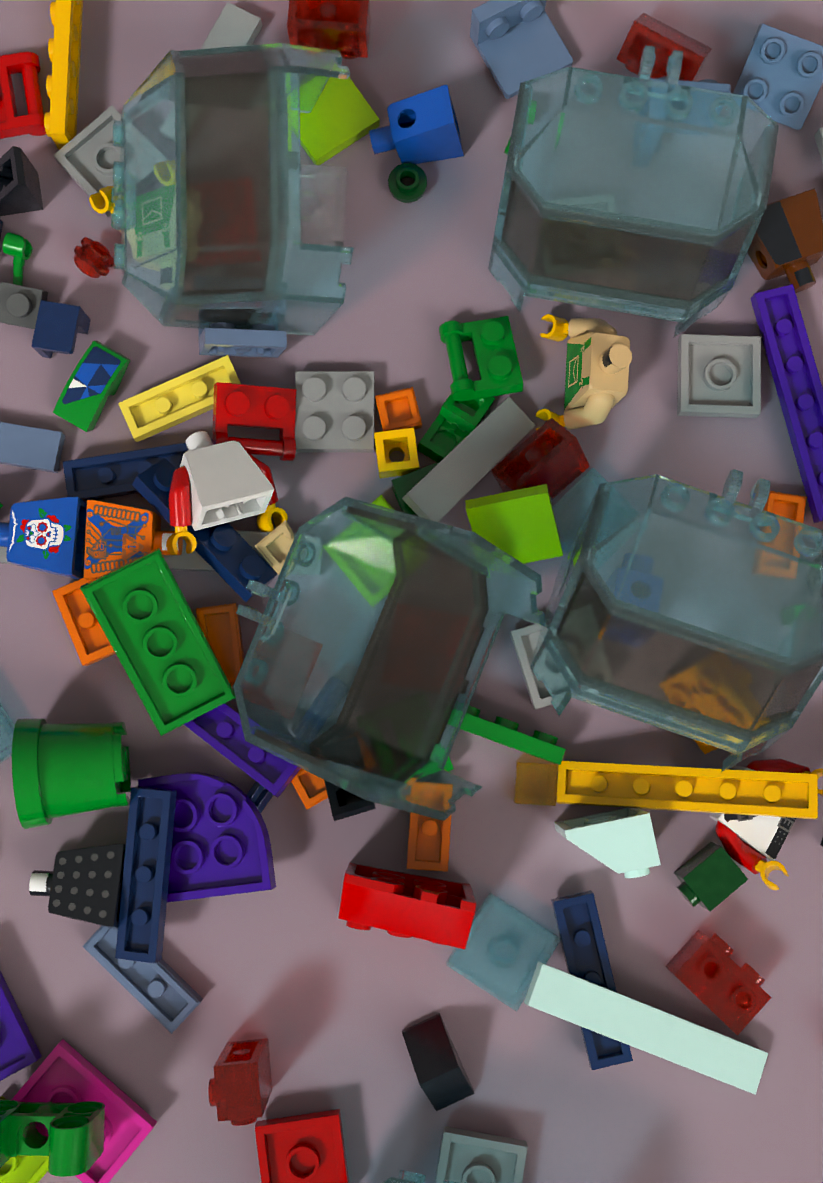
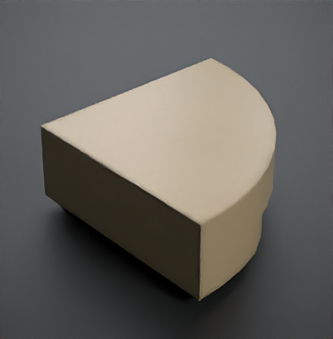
[255,520,296,578]

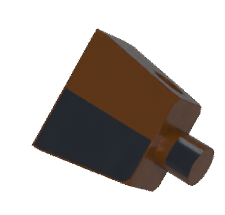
[733,188,823,293]

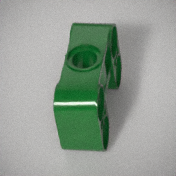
[0,1100,105,1177]

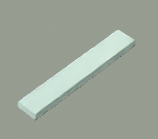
[524,961,768,1095]

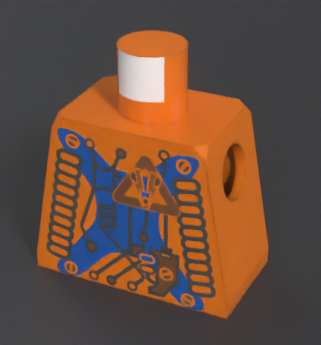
[84,500,183,581]

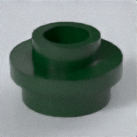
[388,163,427,203]

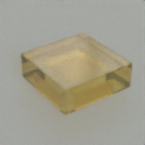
[514,762,558,806]

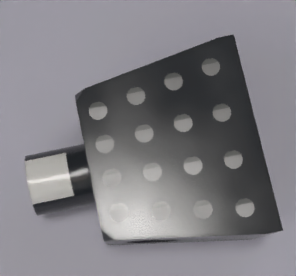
[29,844,126,930]

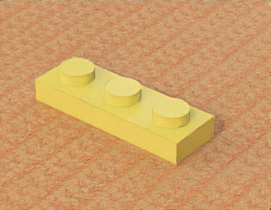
[118,355,241,442]

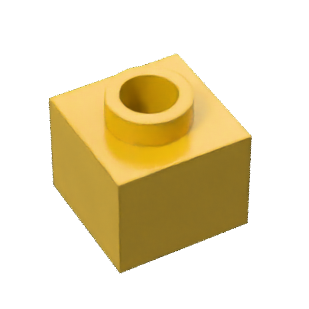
[374,428,419,479]

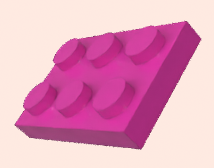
[12,1039,157,1183]

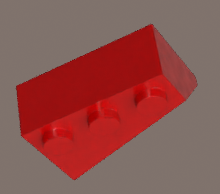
[338,863,476,950]

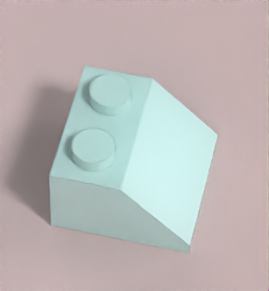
[554,808,661,878]

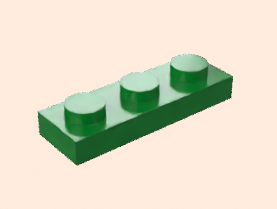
[441,702,566,765]

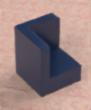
[31,300,91,359]

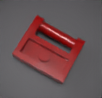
[0,52,46,139]
[212,382,296,461]

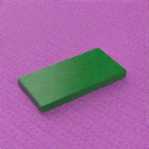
[80,548,236,736]

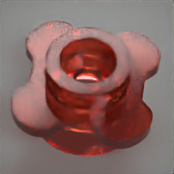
[74,237,115,278]

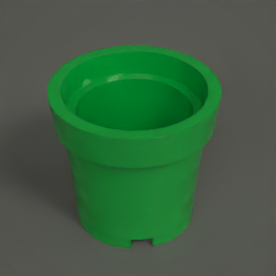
[12,719,131,829]

